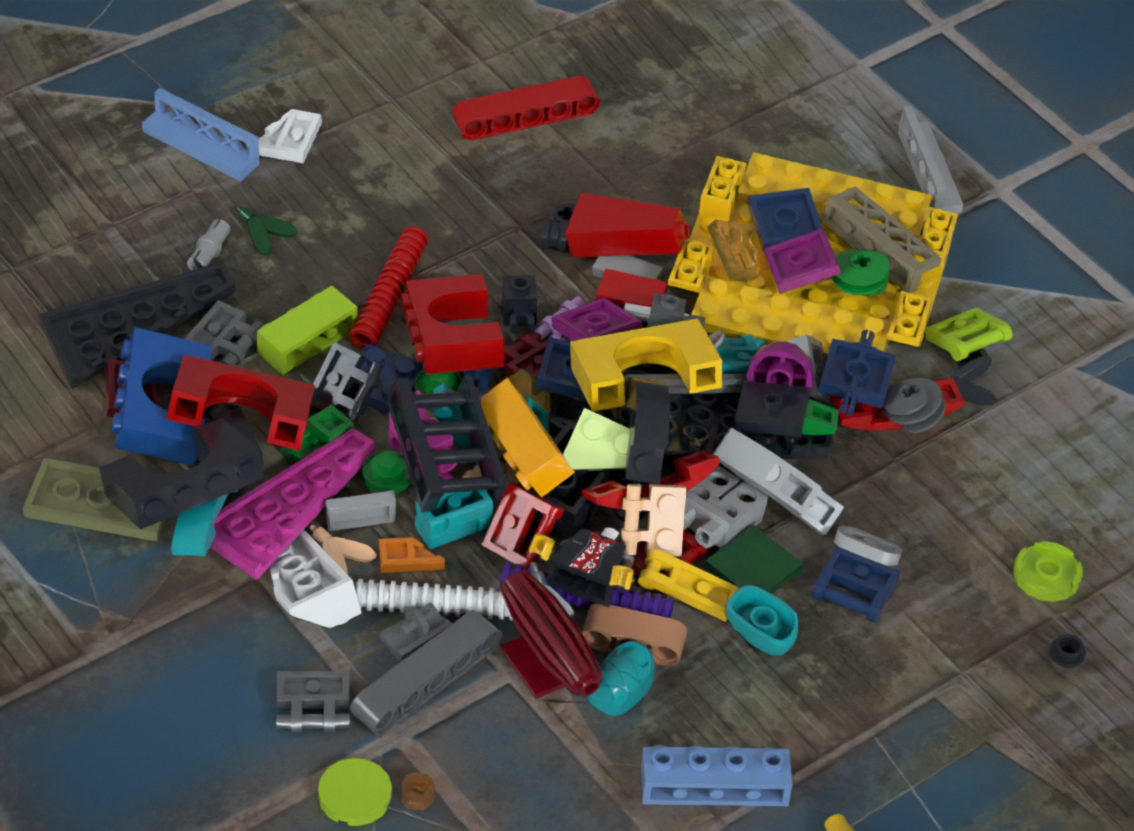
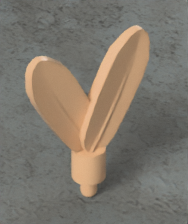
[309,524,377,575]

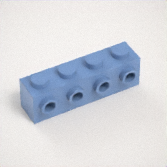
[641,745,792,806]

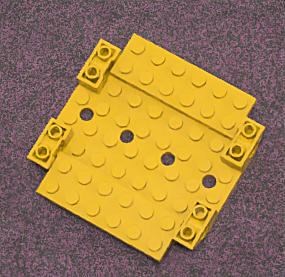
[668,152,958,362]

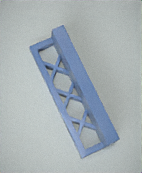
[142,88,259,181]

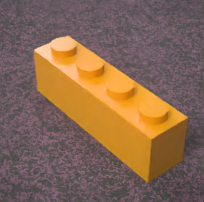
[481,378,575,497]

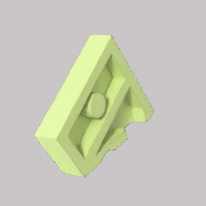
[563,408,630,471]

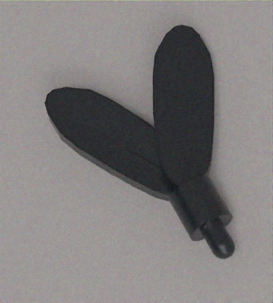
[935,356,996,406]

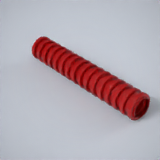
[349,226,429,350]

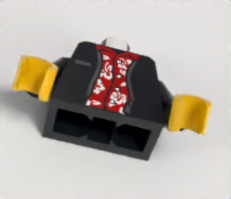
[529,528,635,608]

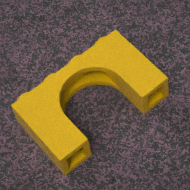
[570,318,722,412]

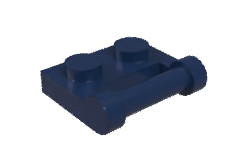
[812,546,900,623]

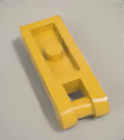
[638,549,739,622]

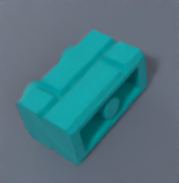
[415,490,493,550]

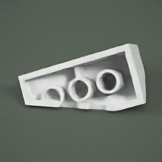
[270,530,361,628]

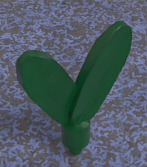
[236,205,298,256]

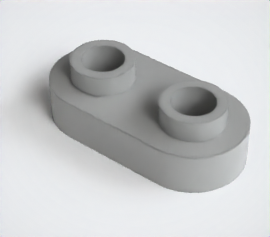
[834,526,902,567]

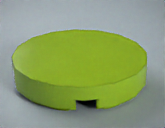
[1013,541,1083,602]
[318,758,392,826]

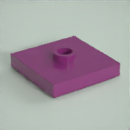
[763,229,841,294]
[551,298,643,341]

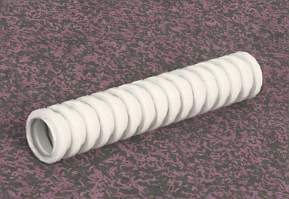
[355,579,513,621]

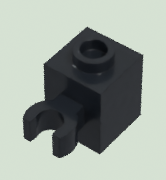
[502,275,538,333]

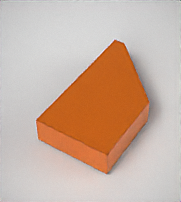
[378,537,445,573]

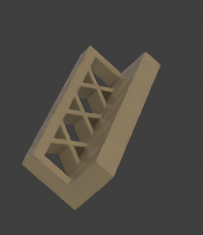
[822,186,942,293]

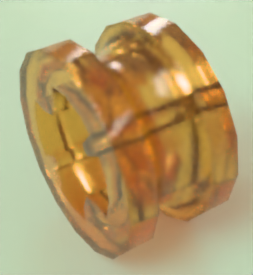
[401,772,435,810]

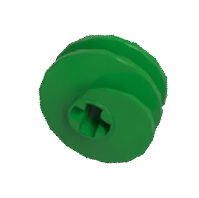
[831,249,889,296]

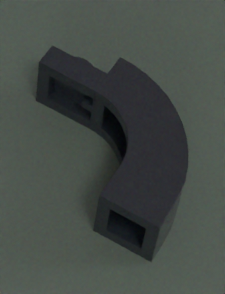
[624,377,670,484]

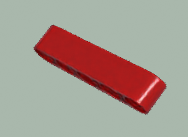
[452,76,601,140]

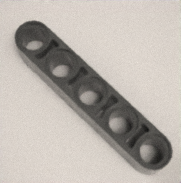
[350,610,502,735]

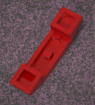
[830,378,965,431]
[582,450,720,509]

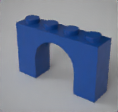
[111,327,212,466]

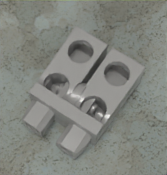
[683,466,769,548]

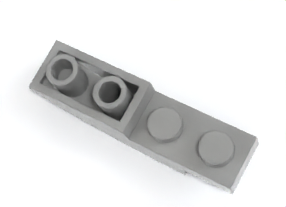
[713,428,844,535]

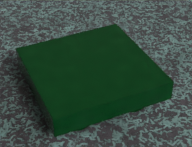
[705,524,803,594]

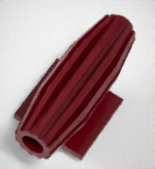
[500,570,603,700]

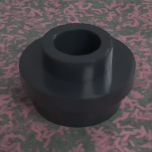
[1050,634,1086,668]

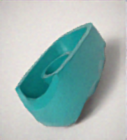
[725,585,798,656]
[587,641,655,716]

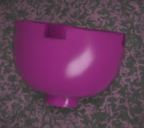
[746,341,814,391]

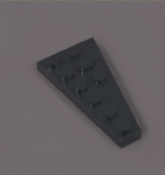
[39,262,235,389]

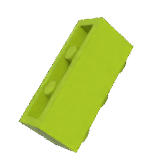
[257,286,357,375]

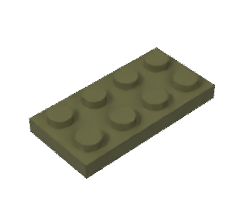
[23,458,166,542]

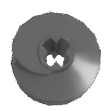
[883,377,946,433]

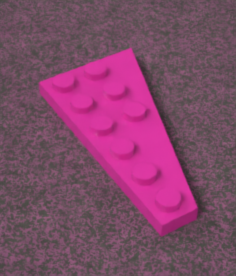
[210,428,376,580]

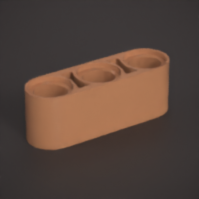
[582,603,688,666]

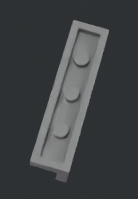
[898,106,963,213]

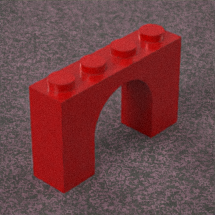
[401,274,504,375]
[167,354,315,451]

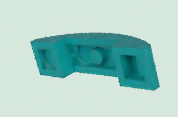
[171,489,239,556]

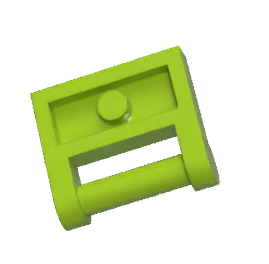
[925,307,1013,361]

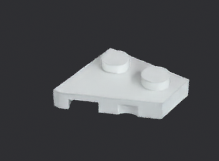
[246,109,322,163]

